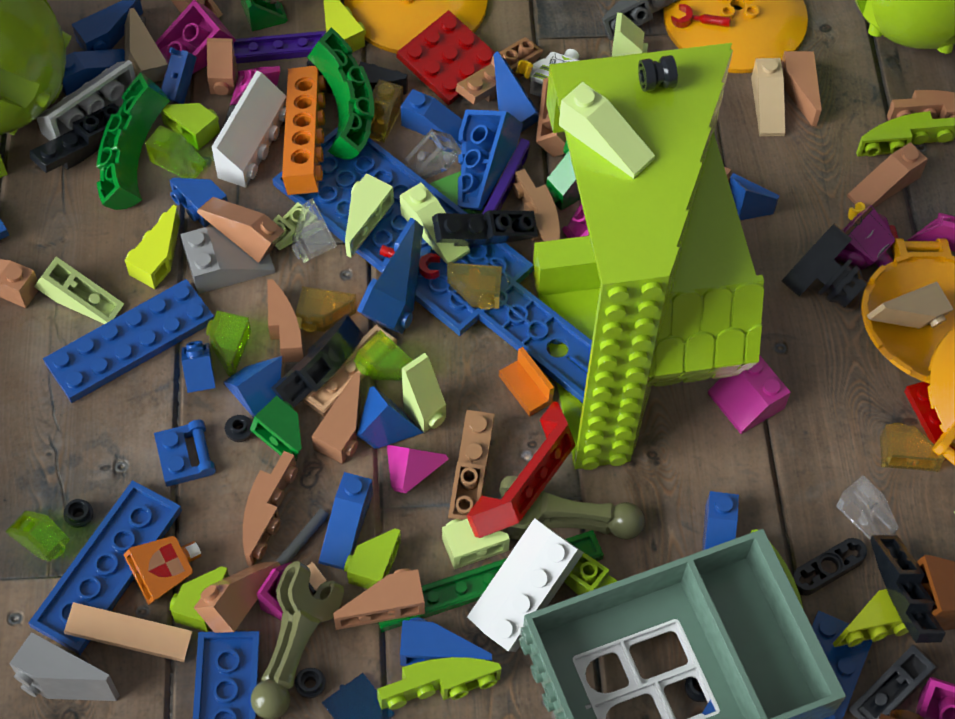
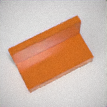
[499,347,554,417]

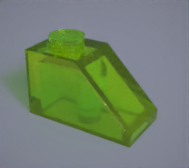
[145,125,207,179]
[206,310,251,377]
[354,330,413,381]
[5,510,71,561]

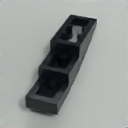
[870,535,946,643]

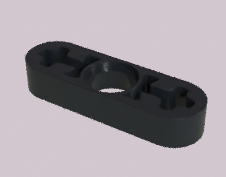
[793,538,867,596]

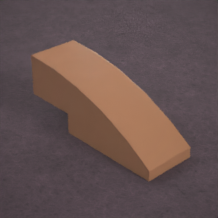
[267,279,304,363]

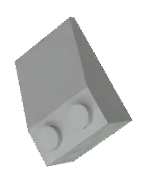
[180,227,275,294]
[9,632,120,701]

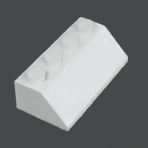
[37,60,136,141]
[212,71,287,188]
[467,518,584,652]

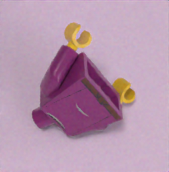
[835,202,895,270]

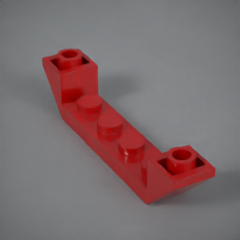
[466,401,576,538]

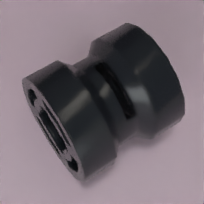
[638,55,678,92]

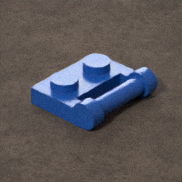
[154,419,216,487]

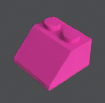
[708,355,791,434]

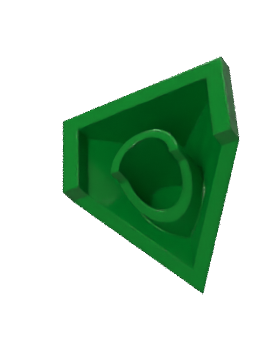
[240,0,288,32]

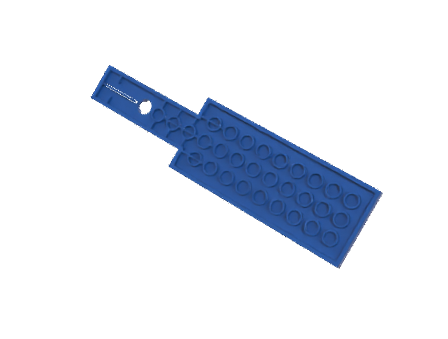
[272,127,592,403]

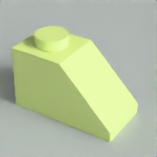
[612,12,648,57]
[442,519,510,569]

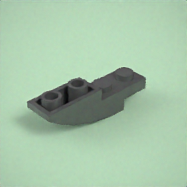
[602,0,677,40]

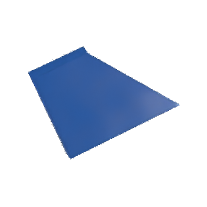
[729,173,780,220]
[224,356,282,418]
[357,386,424,449]

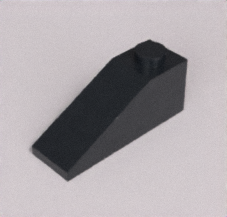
[848,644,939,719]

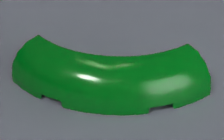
[307,27,374,160]
[97,72,170,210]

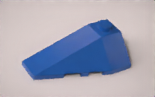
[458,110,523,210]
[357,218,423,334]

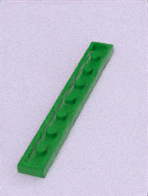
[378,530,604,633]

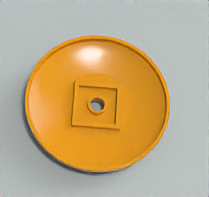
[344,0,488,54]
[663,0,808,73]

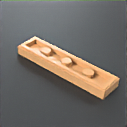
[303,324,397,417]
[64,602,192,662]

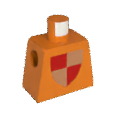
[124,536,202,605]

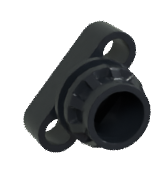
[781,223,868,308]

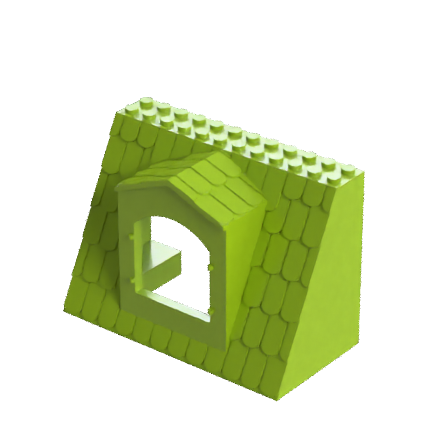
[532,43,764,470]

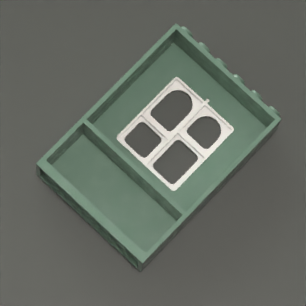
[519,529,846,719]

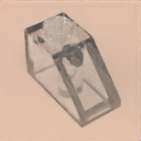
[402,129,461,179]
[292,198,337,263]
[836,475,899,539]

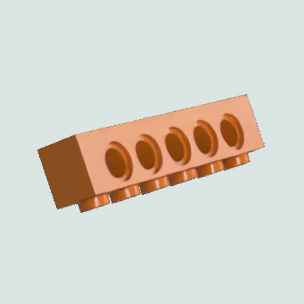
[282,66,326,195]

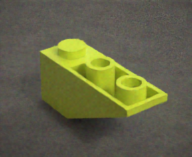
[324,0,366,53]
[125,204,180,289]
[833,589,908,647]

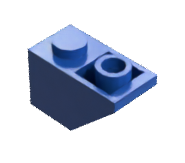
[169,178,228,228]
[181,341,216,393]

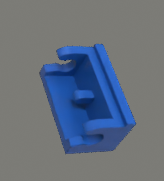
[161,47,197,104]

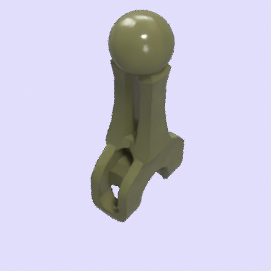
[499,476,645,540]
[251,561,344,719]

